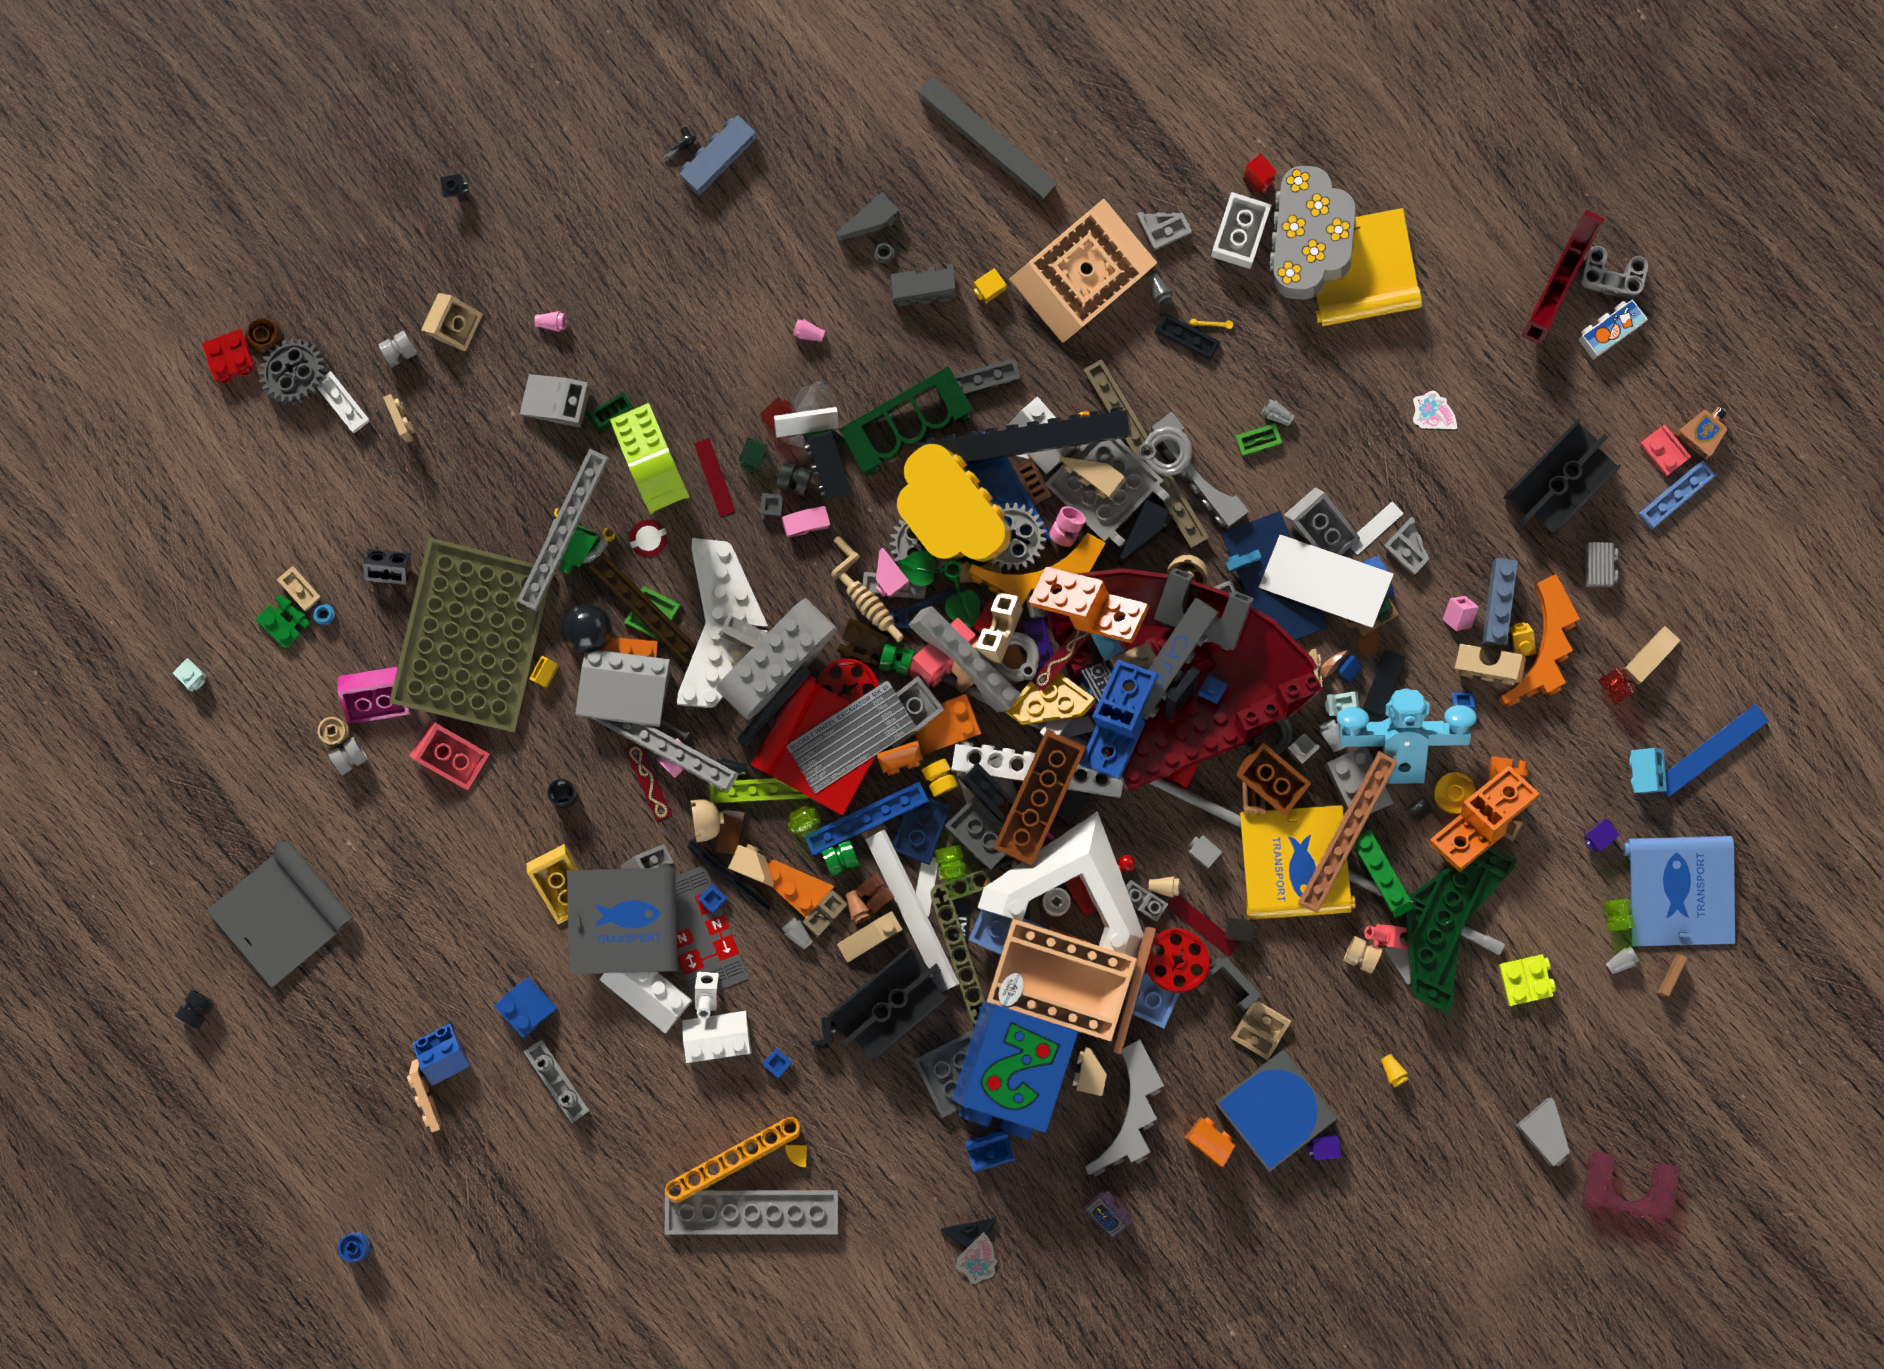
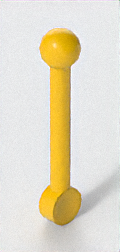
[1190,319,1233,330]

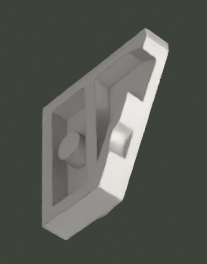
[1136,212,1192,251]
[1383,517,1429,575]

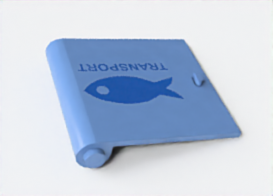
[1623,836,1735,946]

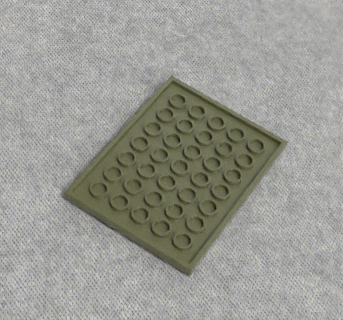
[389,537,549,733]

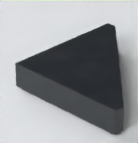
[941,1218,996,1249]

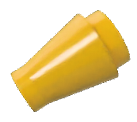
[1380,1054,1409,1088]

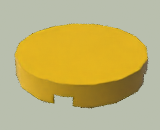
[1433,772,1476,815]

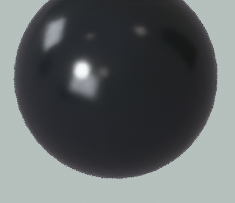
[561,604,612,655]

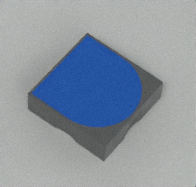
[1214,1050,1337,1172]

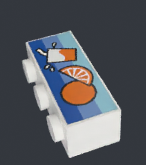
[1578,300,1647,360]

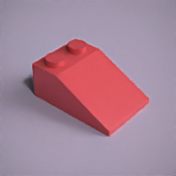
[409,719,490,790]

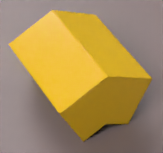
[530,656,559,689]

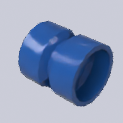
[338,1232,371,1262]

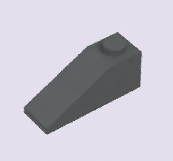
[836,192,899,242]

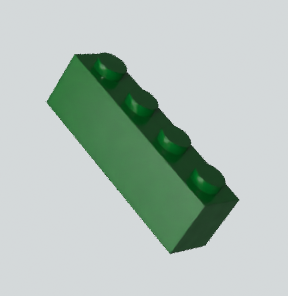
[1353,829,1413,918]

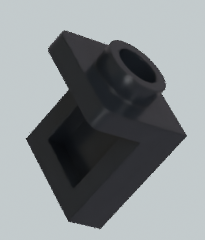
[440,174,470,202]
[811,1017,836,1049]

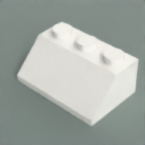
[1005,396,1079,475]
[682,1011,752,1063]

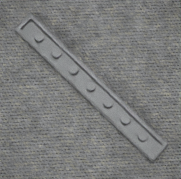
[517,449,610,611]
[591,718,739,793]

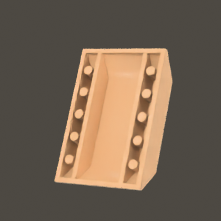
[987,919,1137,1041]

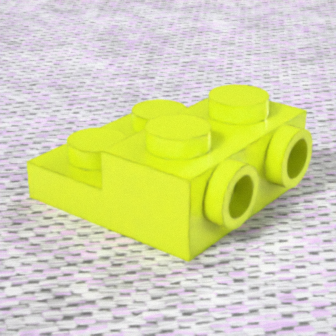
[1498,954,1556,1006]

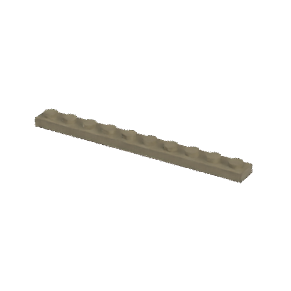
[1083,359,1209,549]

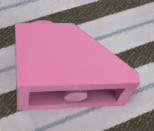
[876,548,909,599]

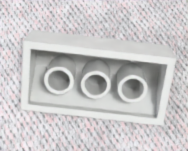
[600,972,693,1034]

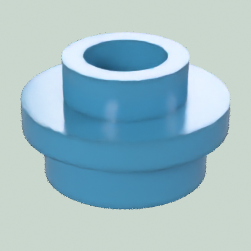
[313,604,335,625]

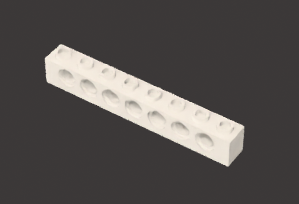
[952,741,1123,798]

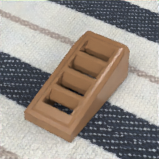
[1013,457,1052,505]

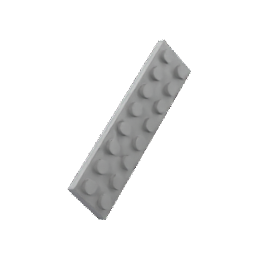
[665,1190,838,1234]

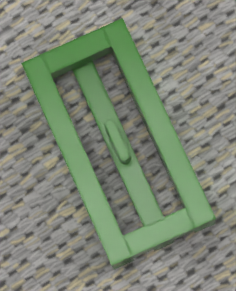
[1235,423,1282,457]

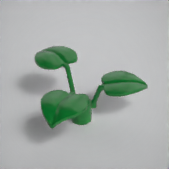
[898,551,989,628]

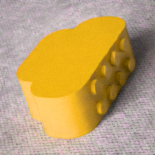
[897,444,1011,562]

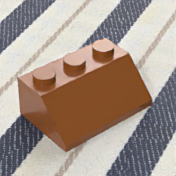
[1236,742,1311,816]

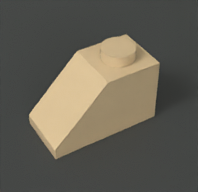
[729,844,774,887]

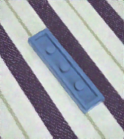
[1638,460,1716,530]

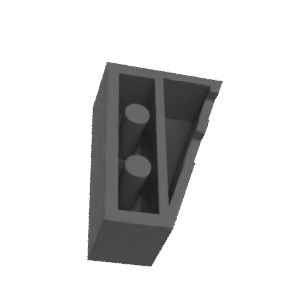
[891,264,956,306]

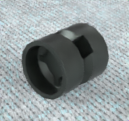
[776,462,813,496]

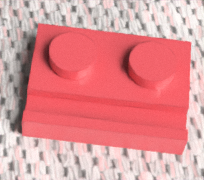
[1639,424,1691,476]

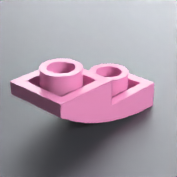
[782,506,831,537]

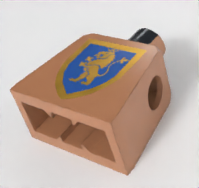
[1675,407,1727,460]

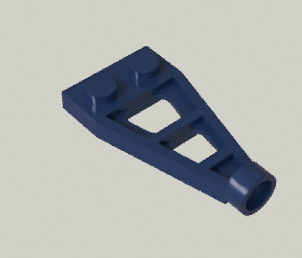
[889,588,973,631]

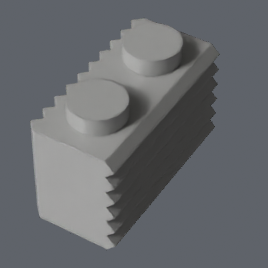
[1585,542,1618,587]

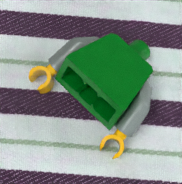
[548,508,615,574]

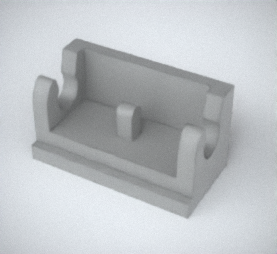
[718,613,767,651]

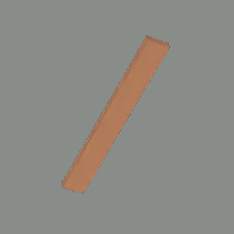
[1298,751,1398,913]

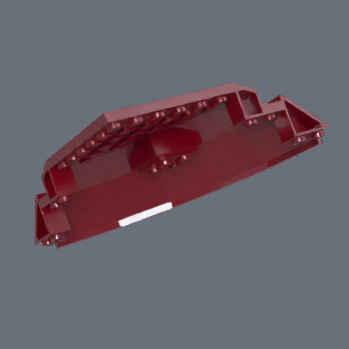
[1046,568,1323,792]

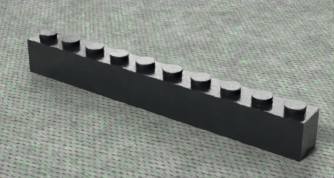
[918,407,1132,464]

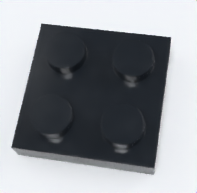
[1164,667,1200,720]

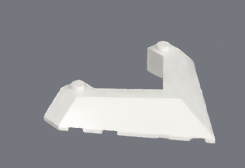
[978,811,1143,958]

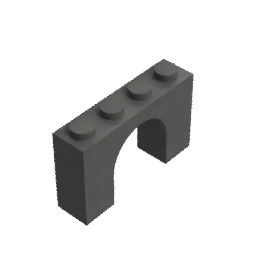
[1154,568,1254,650]

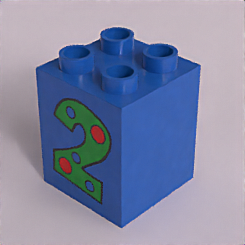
[951,1001,1078,1140]

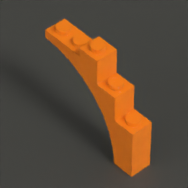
[1498,574,1580,707]

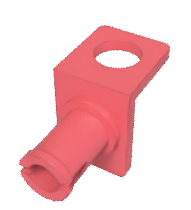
[1364,924,1408,950]

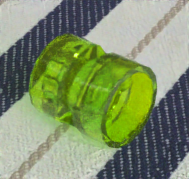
[935,845,967,880]
[1602,898,1635,932]

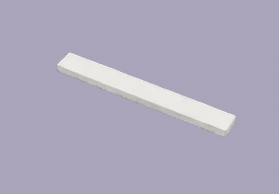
[865,830,960,992]

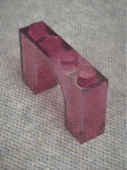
[1582,1151,1680,1222]

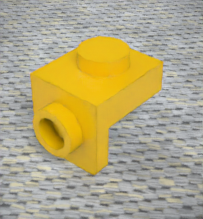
[1509,623,1537,657]

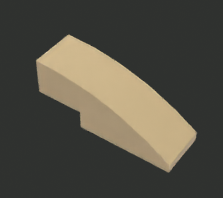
[1623,626,1680,684]

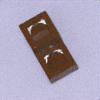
[716,809,745,854]

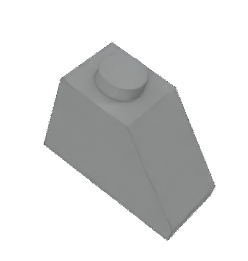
[621,844,674,869]

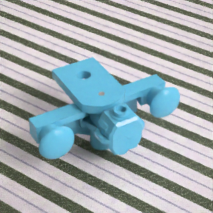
[1337,689,1477,784]

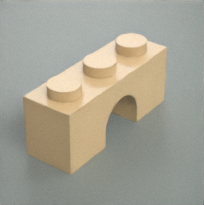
[976,592,1023,664]
[1455,644,1526,685]

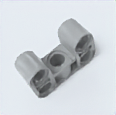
[1580,246,1648,299]

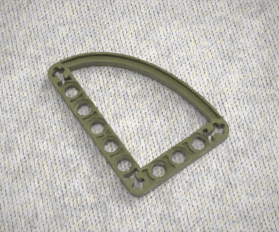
[930,859,1040,1025]

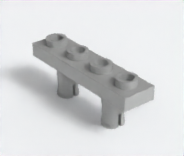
[524,1040,590,1123]

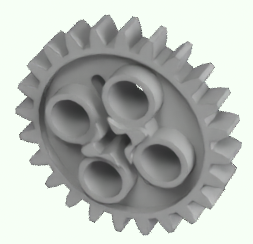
[991,503,1047,572]
[890,519,947,575]

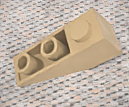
[1059,457,1126,500]

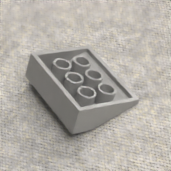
[575,650,670,727]

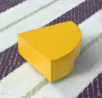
[785,1145,807,1167]

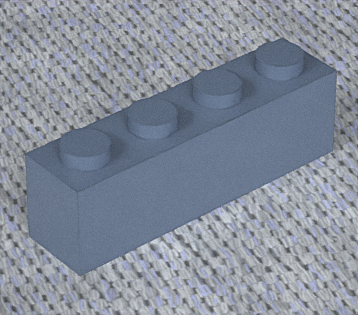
[680,115,757,196]
[1482,558,1518,647]

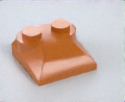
[877,741,923,776]

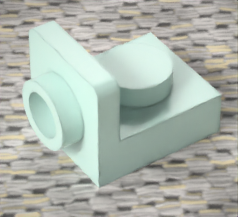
[173,658,207,691]

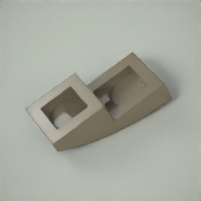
[802,890,848,938]

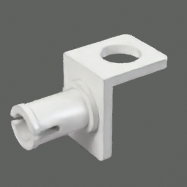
[695,972,719,1019]

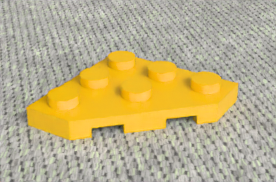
[1005,673,1096,725]

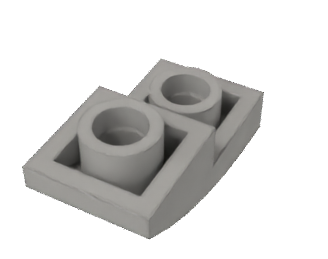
[1126,880,1168,922]

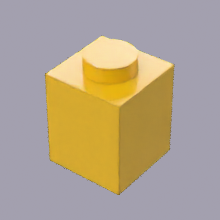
[973,268,1007,303]

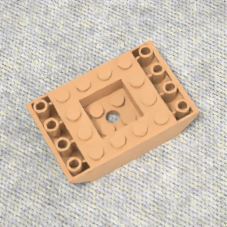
[1009,199,1157,343]

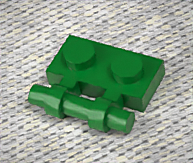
[255,594,310,649]

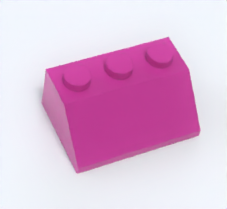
[337,667,410,725]

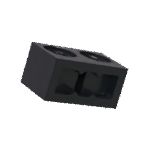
[363,549,411,585]

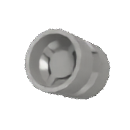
[378,331,417,368]
[328,737,368,776]

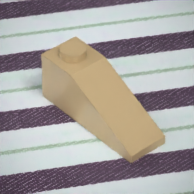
[837,911,903,963]

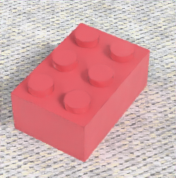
[908,618,976,688]

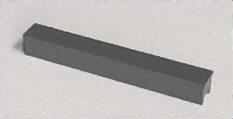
[918,77,1058,203]

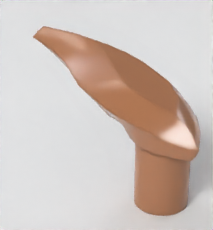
[1319,650,1349,679]

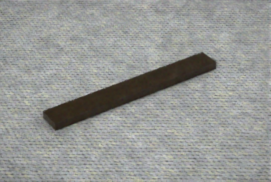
[588,552,696,668]

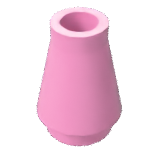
[535,311,567,332]
[793,319,825,342]

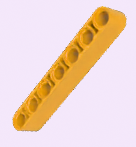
[665,1117,801,1203]

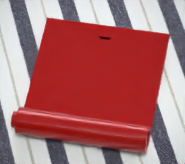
[751,675,877,815]

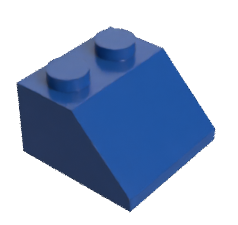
[494,977,557,1038]

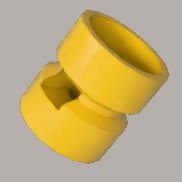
[921,758,959,797]

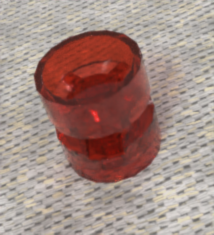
[1598,665,1638,705]

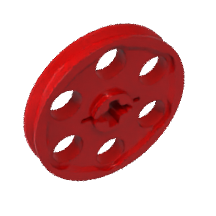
[816,659,879,703]
[1145,928,1210,993]

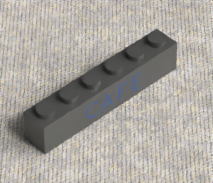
[1142,598,1219,720]

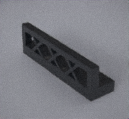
[957,763,1014,824]

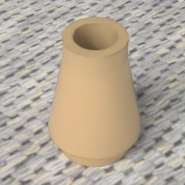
[1149,876,1180,898]

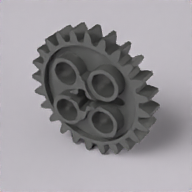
[259,338,327,405]

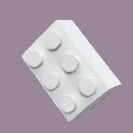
[1211,192,1271,269]

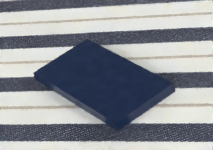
[1221,511,1328,641]

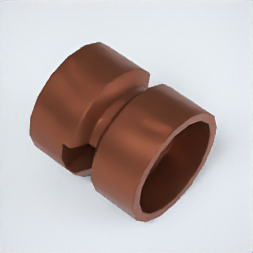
[855,873,895,914]

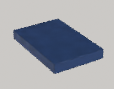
[892,796,952,865]

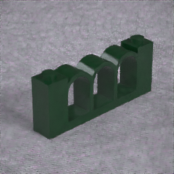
[839,366,975,476]

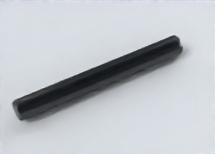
[737,666,810,747]
[687,839,774,912]

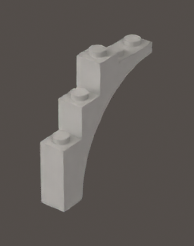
[1085,1040,1164,1177]

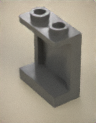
[1208,957,1261,1011]

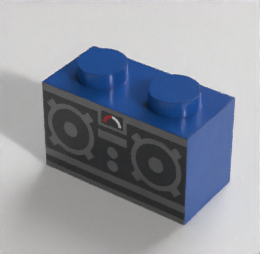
[1080,660,1113,707]

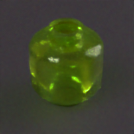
[788,805,821,837]

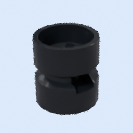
[547,779,578,808]
[175,989,215,1029]

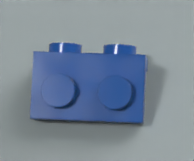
[965,1130,1015,1172]

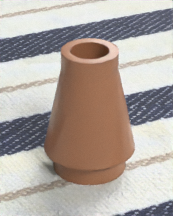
[845,890,871,924]

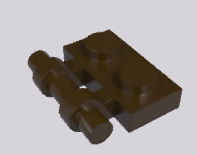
[837,618,889,667]

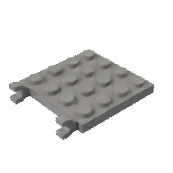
[1045,439,1171,549]

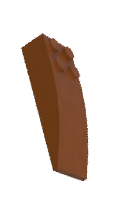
[994,729,1086,866]

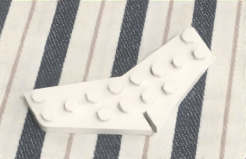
[677,538,768,708]

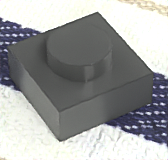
[760,493,784,517]

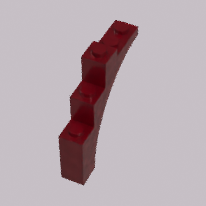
[1521,210,1605,345]

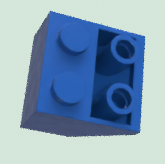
[412,1023,470,1086]

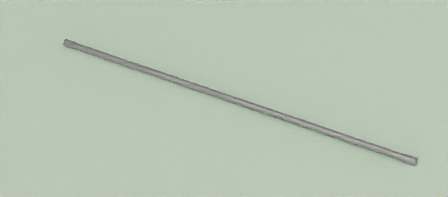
[941,673,1505,955]

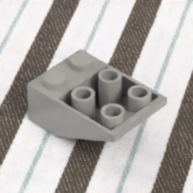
[520,374,590,428]

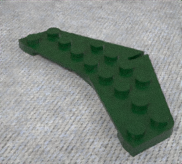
[1405,847,1517,1014]

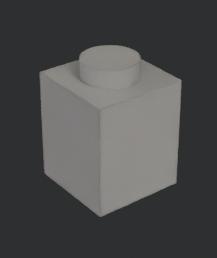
[1188,836,1222,869]

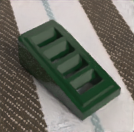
[587,392,635,434]

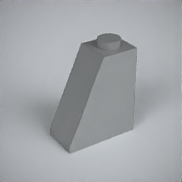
[1516,1098,1570,1166]

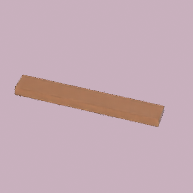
[1111,927,1156,1054]

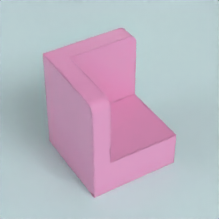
[1443,596,1479,631]

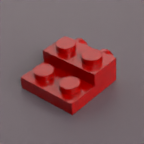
[201,328,257,384]

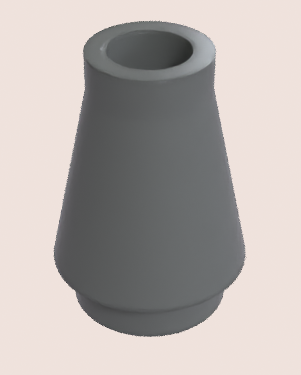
[1147,274,1173,306]

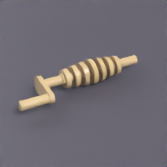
[831,536,904,642]

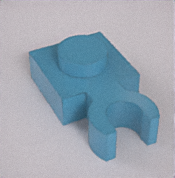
[1224,550,1261,574]

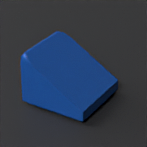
[1337,655,1361,683]
[1451,692,1476,712]

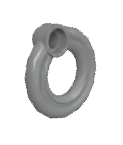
[1139,426,1193,477]
[990,632,1040,682]

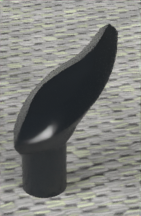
[662,127,697,159]

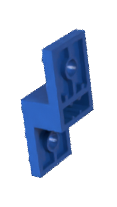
[1080,660,1158,780]

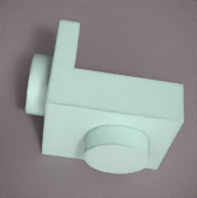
[1325,691,1360,717]

